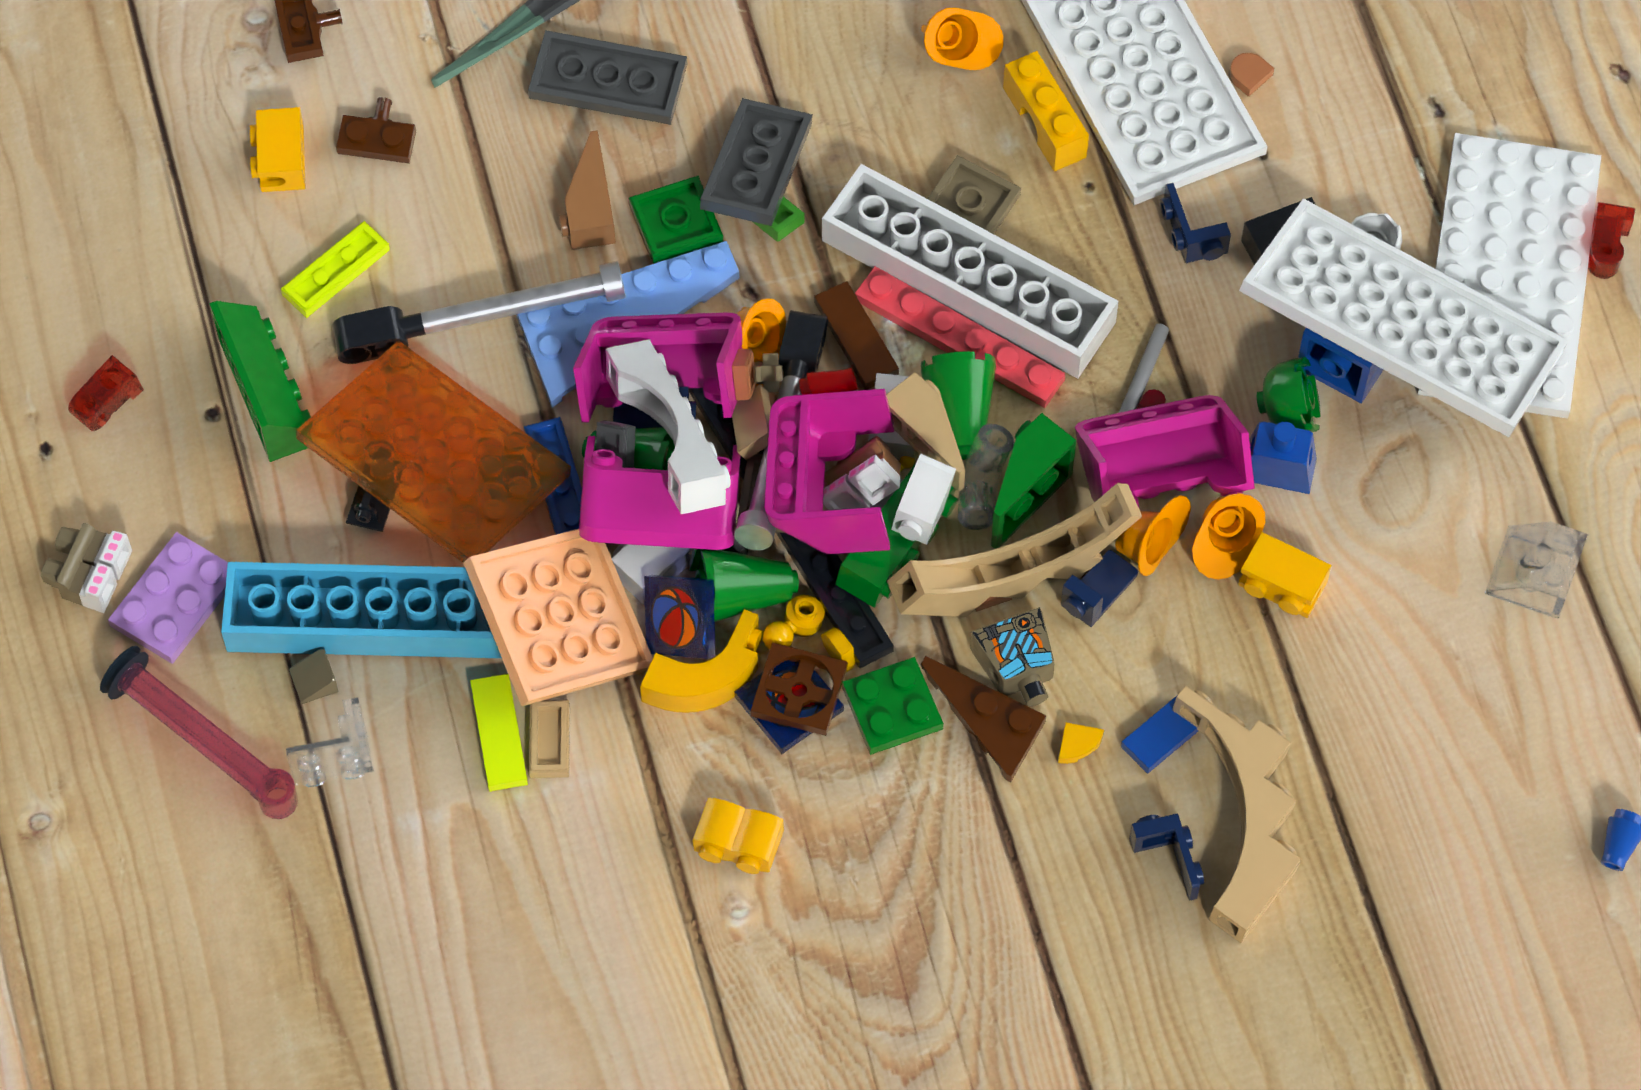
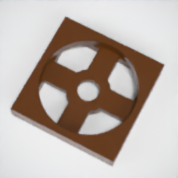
[751,642,848,736]

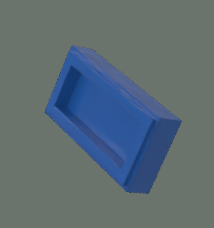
[1121,695,1199,774]

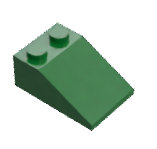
[991,413,1076,549]

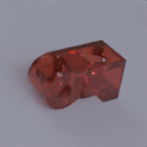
[1588,202,1635,279]
[68,355,144,431]

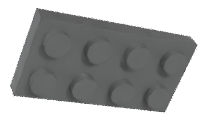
[528,30,687,125]
[700,98,813,226]

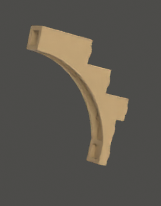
[887,483,1142,617]
[1172,686,1301,943]

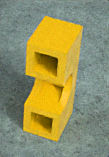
[1003,51,1089,172]

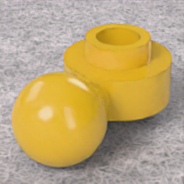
[763,595,825,649]

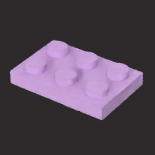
[108,532,228,664]

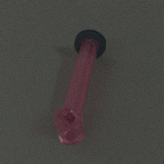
[100,646,298,819]

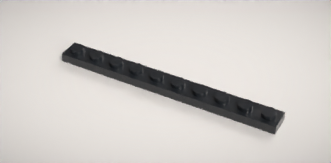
[689,388,894,669]

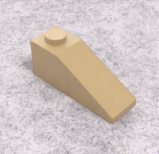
[886,372,965,492]

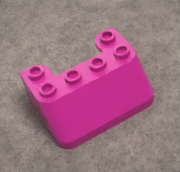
[1075,395,1255,508]

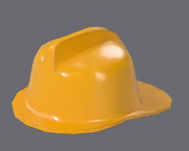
[921,7,1004,70]
[737,298,787,387]
[1192,493,1266,580]
[1115,495,1191,576]

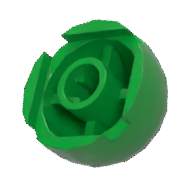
[1256,357,1321,432]

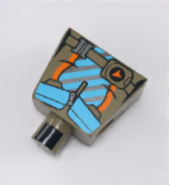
[970,607,1055,706]

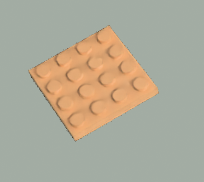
[463,529,653,706]

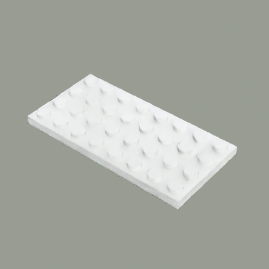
[1021,0,1267,205]
[1418,133,1602,419]
[1239,198,1568,437]

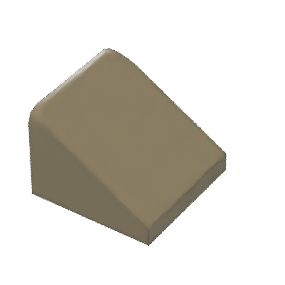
[289,649,338,705]

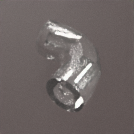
[958,424,1015,530]

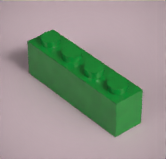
[835,463,958,608]

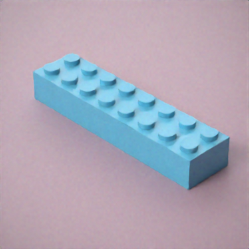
[221,562,502,658]

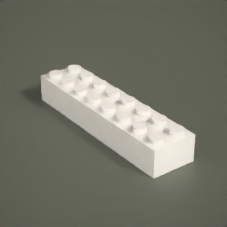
[822,164,1118,379]

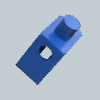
[1249,421,1317,494]

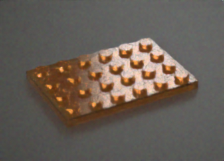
[296,342,571,562]

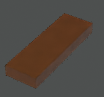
[814,281,899,390]

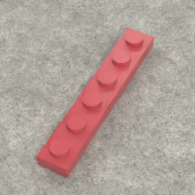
[855,266,1065,408]

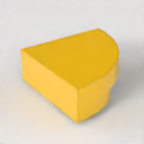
[1058,722,1104,764]

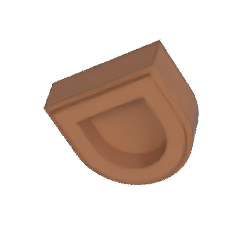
[1230,53,1275,97]

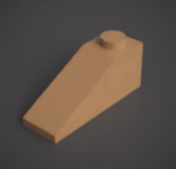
[559,130,616,250]

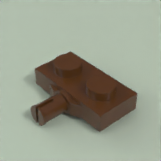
[274,0,343,63]
[336,97,416,164]

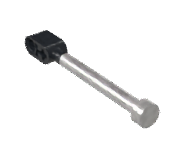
[333,261,626,364]
[734,310,828,550]

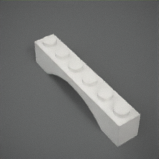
[606,339,730,514]

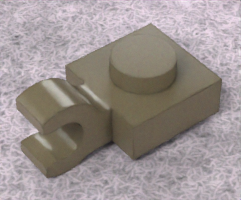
[753,352,783,392]

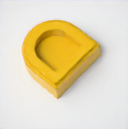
[821,627,855,672]

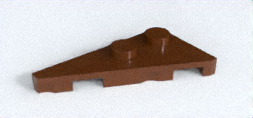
[921,656,1046,782]

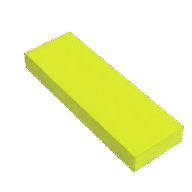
[281,221,390,318]
[470,674,528,792]

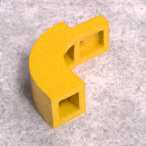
[640,609,763,713]

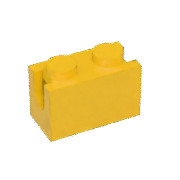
[250,107,306,192]
[1238,532,1332,618]

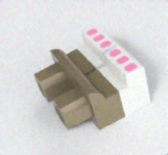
[41,523,132,613]

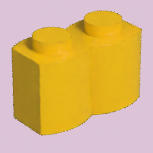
[693,798,784,874]

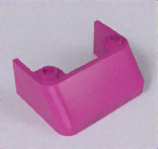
[573,312,742,422]
[764,389,895,554]
[579,436,741,550]

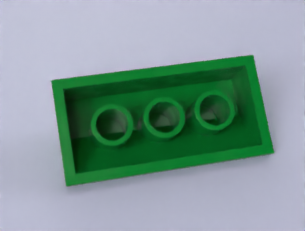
[209,301,315,462]

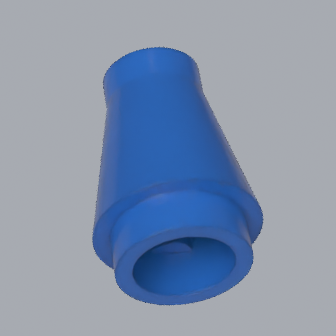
[1601,809,1641,871]

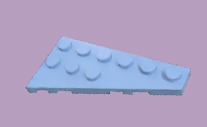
[516,241,739,408]

